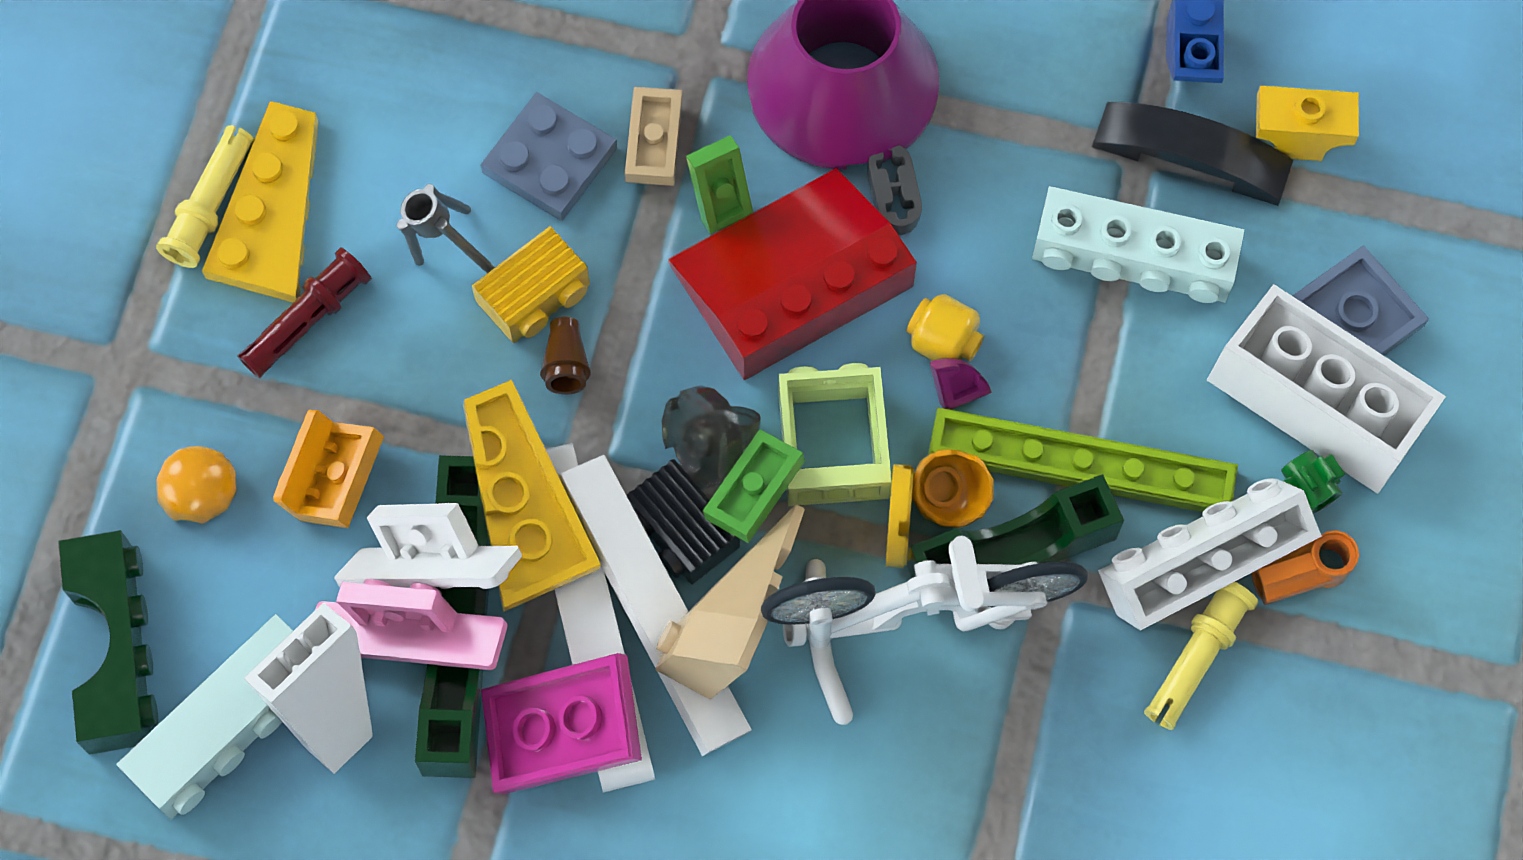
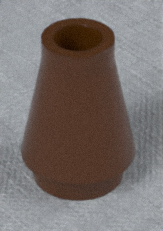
[540,316,591,395]

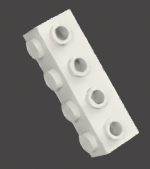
[1098,478,1322,631]

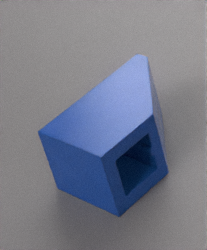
[1166,0,1224,83]

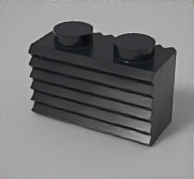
[626,459,740,585]

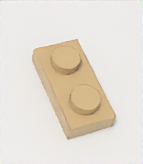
[625,87,683,186]

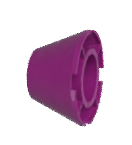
[747,0,939,170]

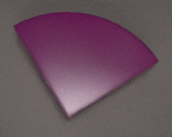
[929,358,992,410]

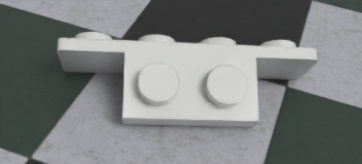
[334,503,522,589]

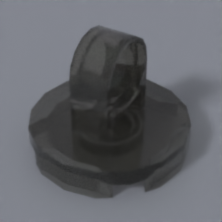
[662,385,761,490]

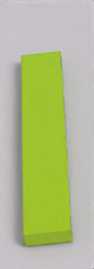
[928,407,1238,512]

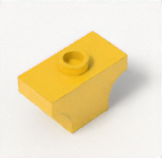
[1256,85,1359,161]

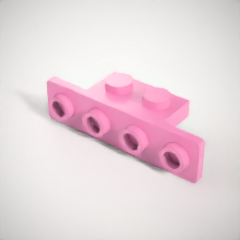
[315,579,508,670]

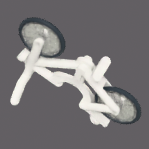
[761,536,1088,725]

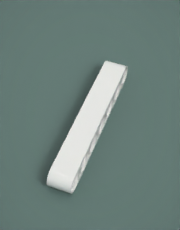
[546,443,655,793]

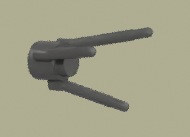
[396,184,495,273]

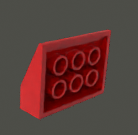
[668,168,917,380]

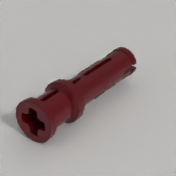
[237,247,372,379]

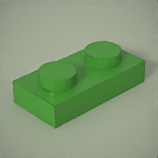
[686,135,753,235]
[703,429,805,544]

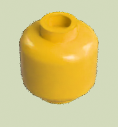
[906,294,985,362]

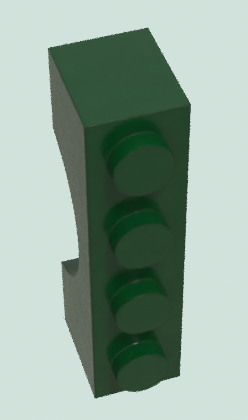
[907,474,1124,580]
[58,530,159,755]

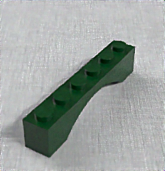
[415,455,491,778]

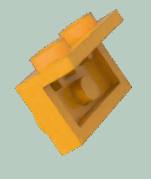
[273,409,384,528]

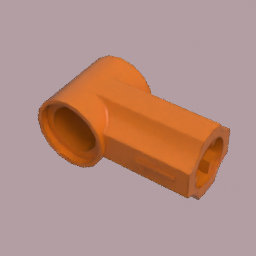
[1251,530,1359,605]

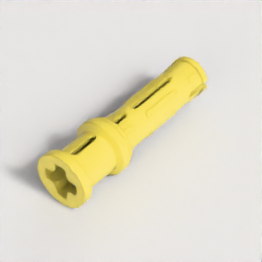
[156,125,254,268]
[1144,582,1258,730]

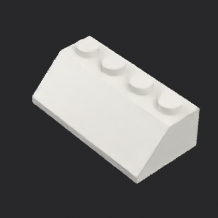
[1207,284,1446,494]

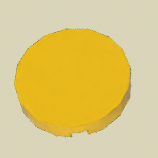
[885,464,914,568]

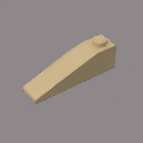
[655,504,805,699]

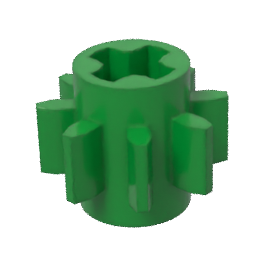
[1281,450,1346,513]

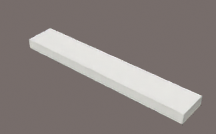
[559,455,752,756]

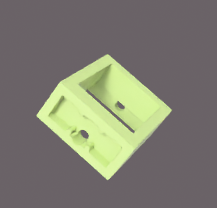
[778,363,892,506]

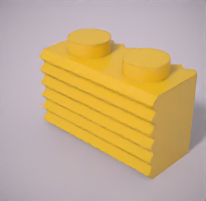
[472,226,590,343]

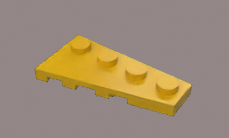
[202,101,319,303]
[463,380,601,612]

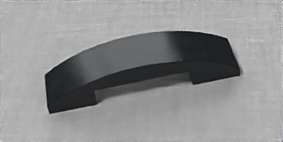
[1092,102,1293,206]

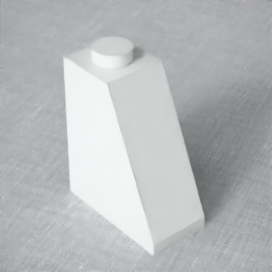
[244,602,373,774]

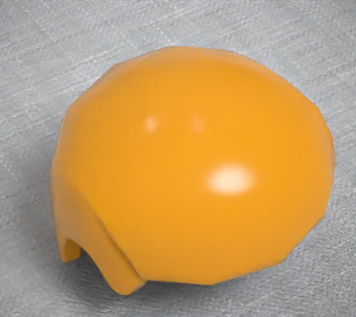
[156,446,237,524]
[912,449,994,528]

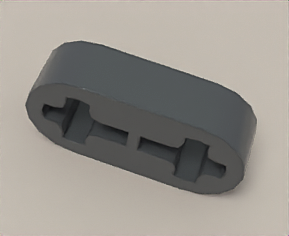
[867,145,922,235]

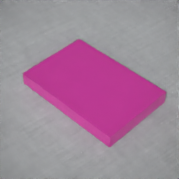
[481,653,642,794]

